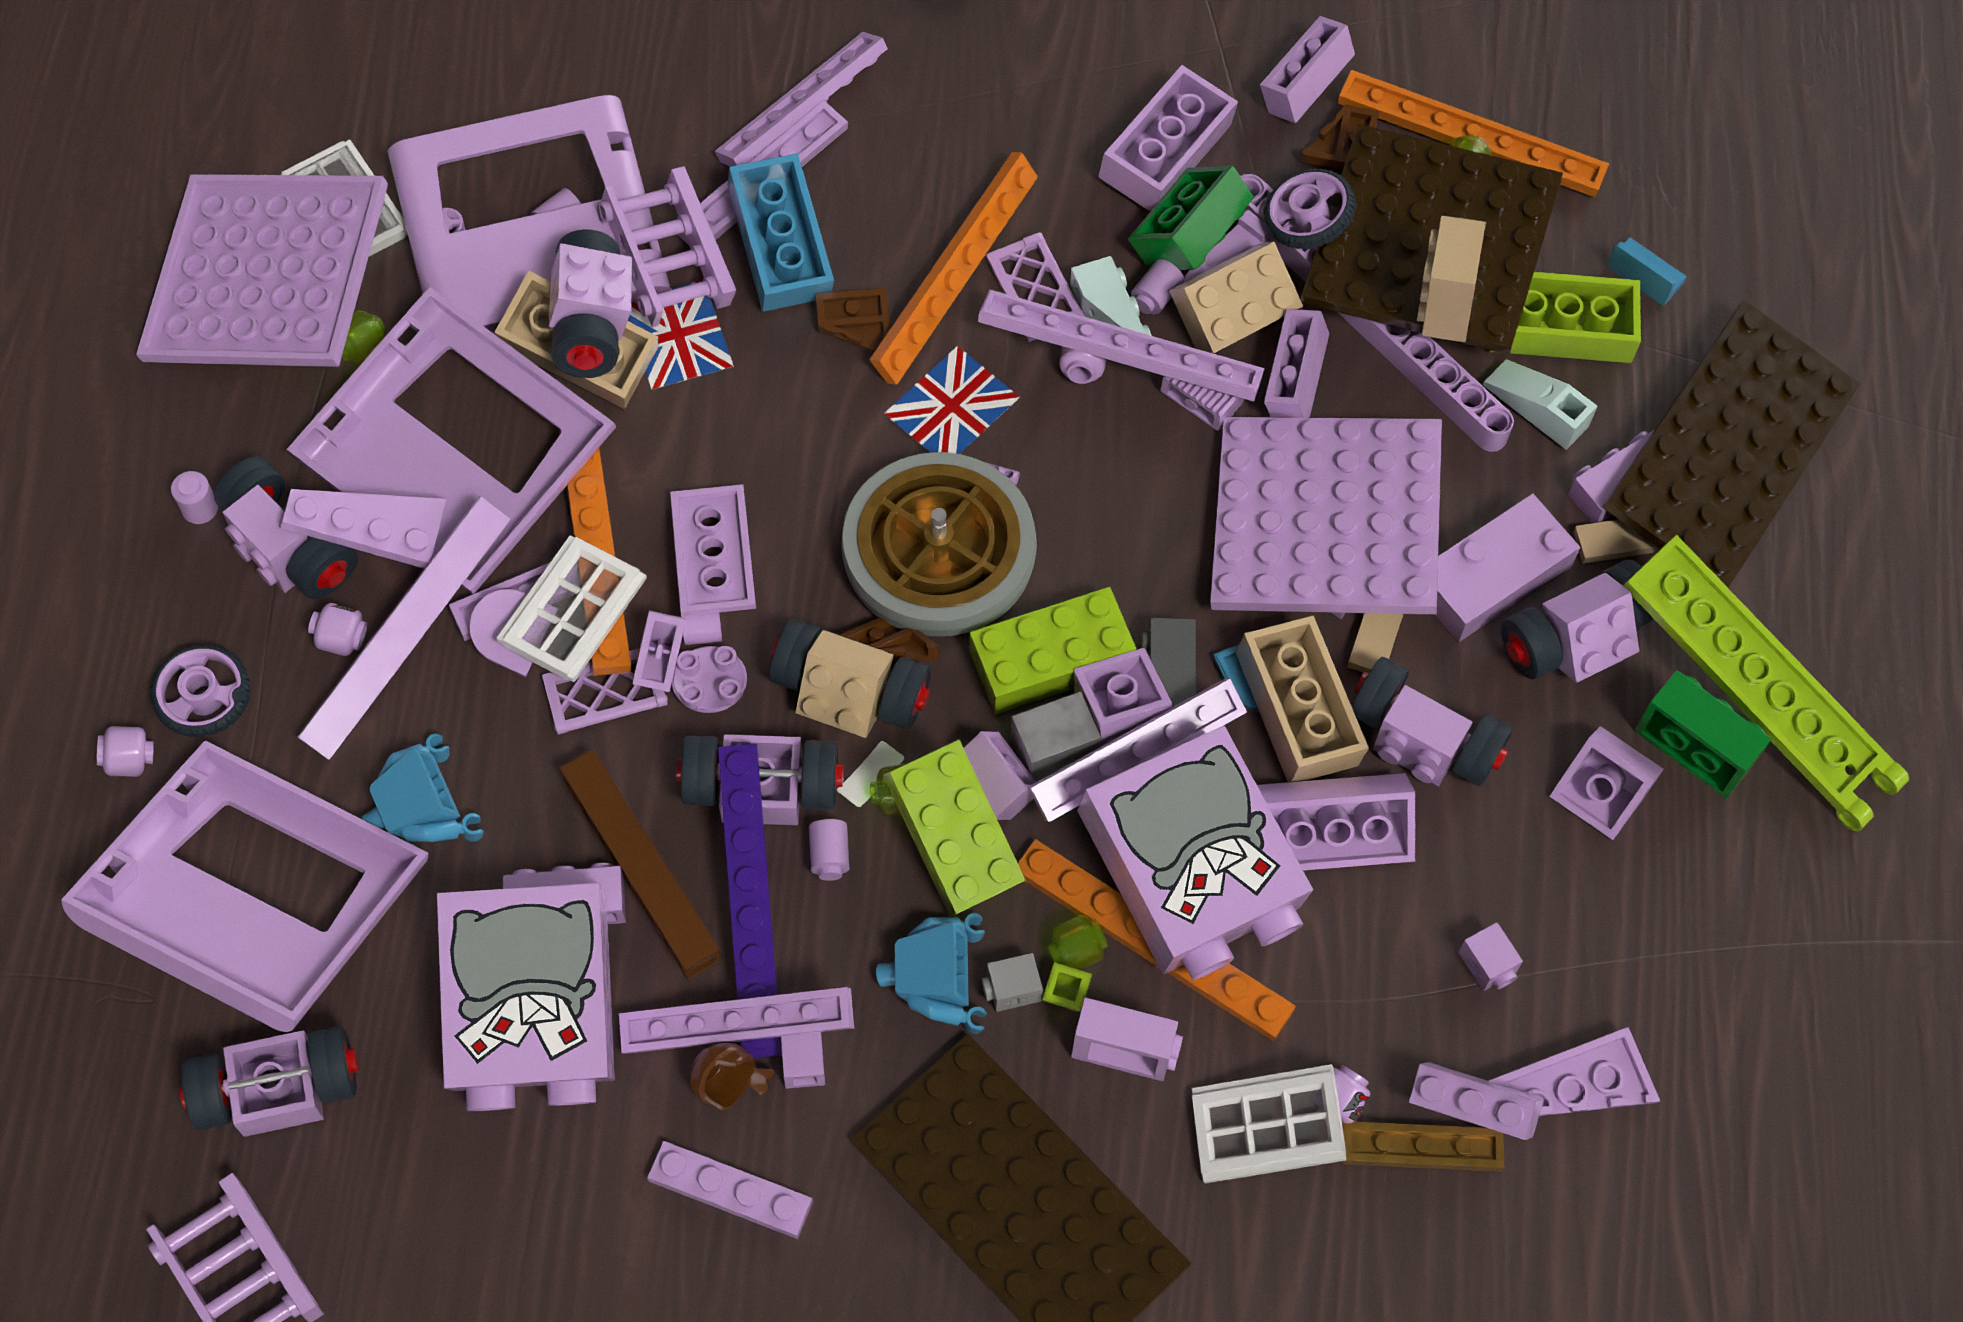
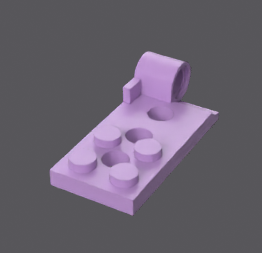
[670,484,756,645]

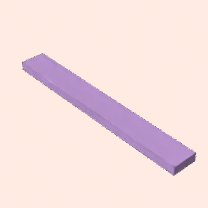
[978,289,1264,401]
[297,497,511,760]

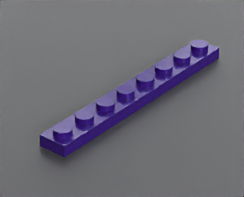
[718,744,782,1059]

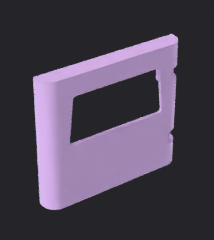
[388,95,671,334]
[287,287,616,595]
[61,741,428,1032]

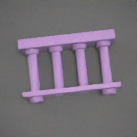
[599,166,736,327]
[147,1173,324,1322]

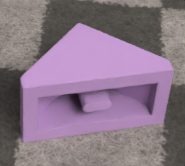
[632,610,686,692]

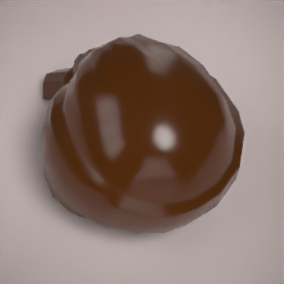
[690,1042,775,1111]

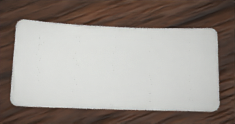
[837,741,904,807]

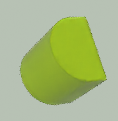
[1043,962,1092,1012]

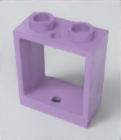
[1071,998,1183,1081]

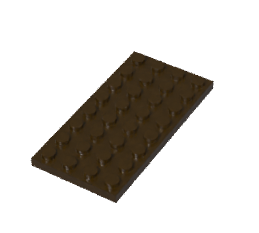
[1602,300,1860,588]
[851,1034,1191,1322]

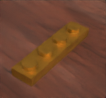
[1341,1122,1504,1172]

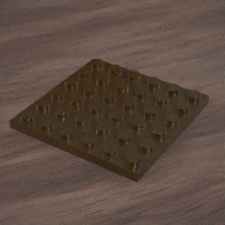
[1301,124,1563,355]

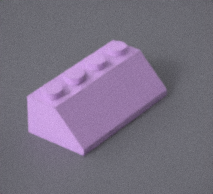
[1257,773,1415,870]

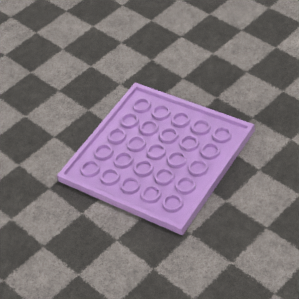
[136,175,388,367]
[1211,417,1442,614]

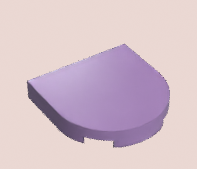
[470,589,558,677]

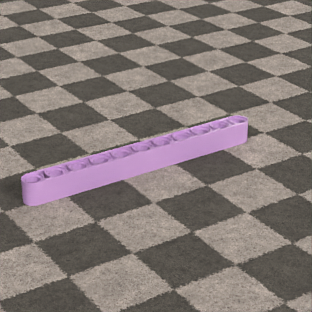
[1240,174,1514,452]

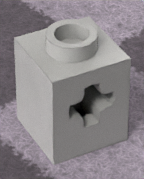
[981,953,1043,1012]

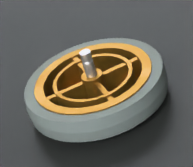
[841,452,1037,636]

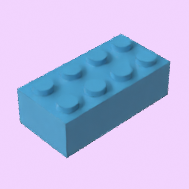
[727,153,834,312]

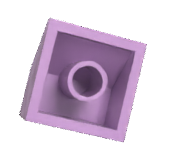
[1074,648,1172,747]
[1549,726,1664,840]

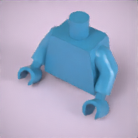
[362,733,484,842]
[876,913,987,1034]

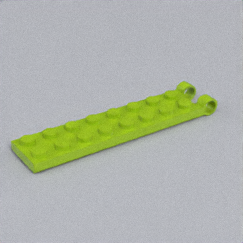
[1622,535,1909,832]

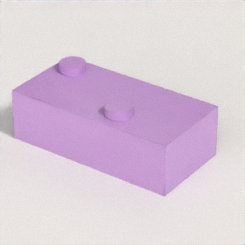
[1098,65,1238,212]
[1435,494,1580,643]

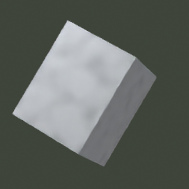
[1010,692,1101,782]

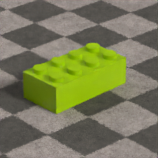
[1490,272,1641,363]
[969,587,1137,715]
[883,740,1026,915]

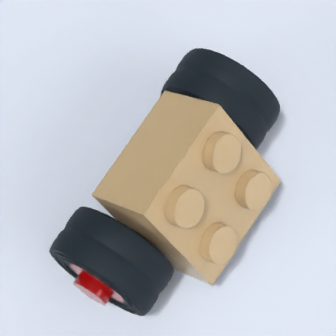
[770,619,931,738]

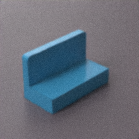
[1607,237,1687,307]

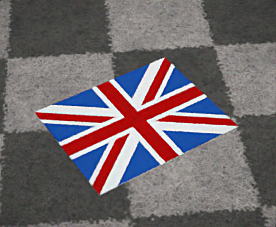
[628,280,734,390]
[884,346,1020,454]

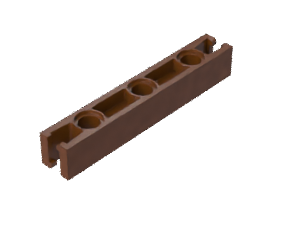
[560,749,722,982]

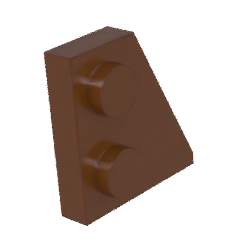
[1301,105,1379,171]
[816,288,890,352]
[839,617,939,664]

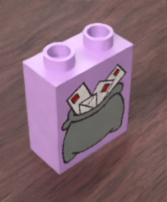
[1077,725,1313,980]
[437,883,615,1111]

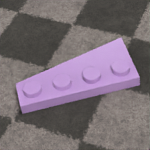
[280,489,446,568]
[1489,1027,1660,1116]

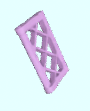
[986,233,1085,342]
[542,649,668,735]

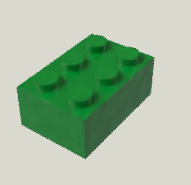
[1128,165,1254,270]
[1634,670,1771,799]

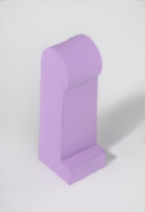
[1183,210,1271,283]

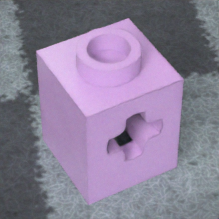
[1458,922,1523,991]
[781,1032,825,1089]

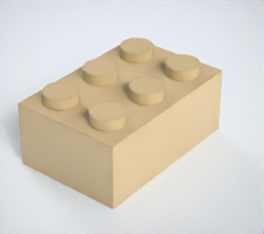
[1417,216,1486,342]
[1169,242,1303,353]

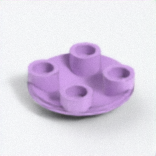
[672,646,747,713]

